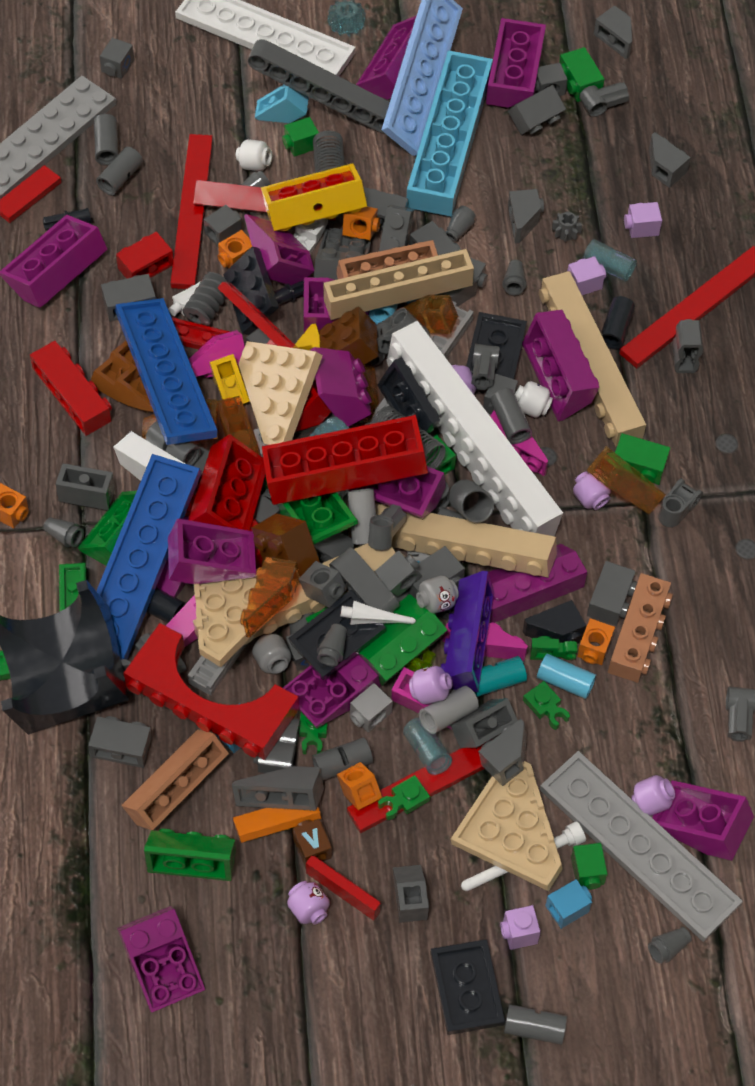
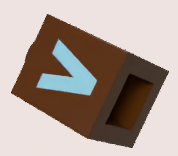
[293,819,332,868]

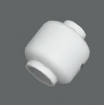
[236,139,272,171]
[515,381,553,418]

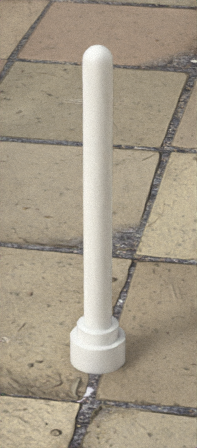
[461,821,586,891]

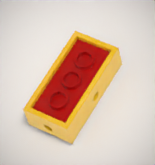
[261,163,367,231]

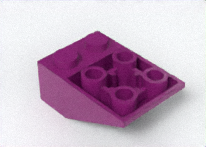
[244,214,314,285]
[304,277,370,333]
[283,654,381,728]
[117,906,205,1013]

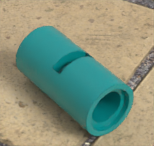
[474,656,527,697]

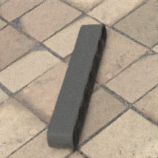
[248,39,390,133]

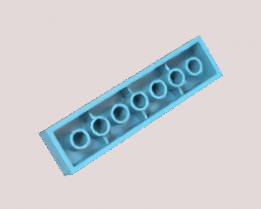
[406,50,493,217]

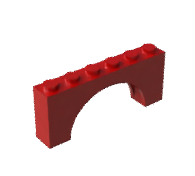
[124,623,299,760]

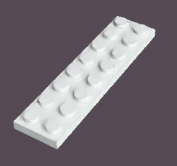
[175,0,356,76]

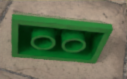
[78,491,137,566]
[358,594,447,686]
[144,829,236,881]

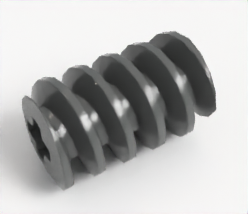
[182,272,227,326]

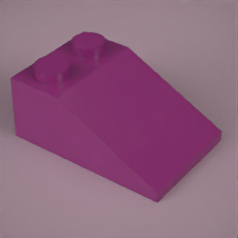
[168,519,256,584]
[652,780,754,861]

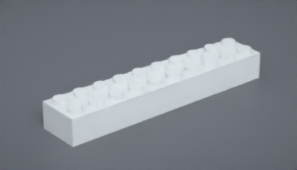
[387,321,563,536]

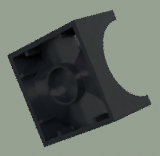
[0,580,129,735]

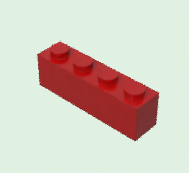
[30,340,112,436]

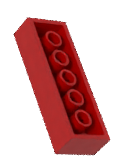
[262,415,428,505]

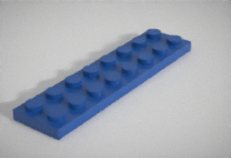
[115,298,217,445]
[97,454,202,660]

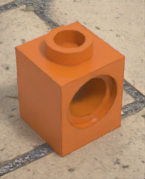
[342,207,380,240]
[218,230,252,269]
[0,483,29,529]
[577,618,615,665]
[337,762,382,810]

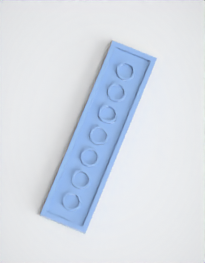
[381,0,463,156]

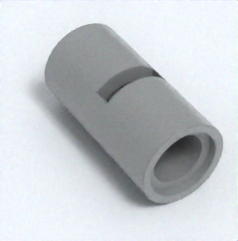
[347,489,376,544]
[419,686,479,734]

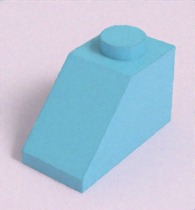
[254,85,309,123]

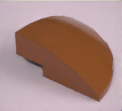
[91,340,154,412]

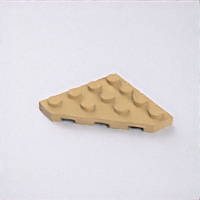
[238,341,323,445]
[194,570,291,667]
[451,761,563,891]

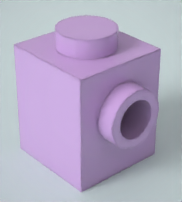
[624,202,662,238]
[567,256,606,295]
[500,905,540,950]

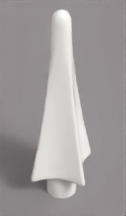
[168,281,201,316]
[340,601,416,625]

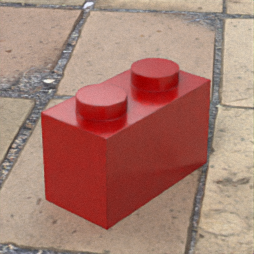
[116,231,173,279]

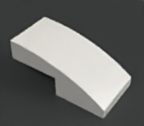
[293,218,328,254]

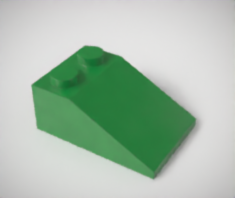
[278,492,358,544]

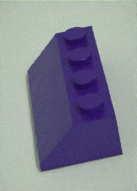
[441,571,494,692]

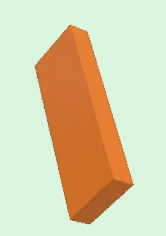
[233,807,321,843]

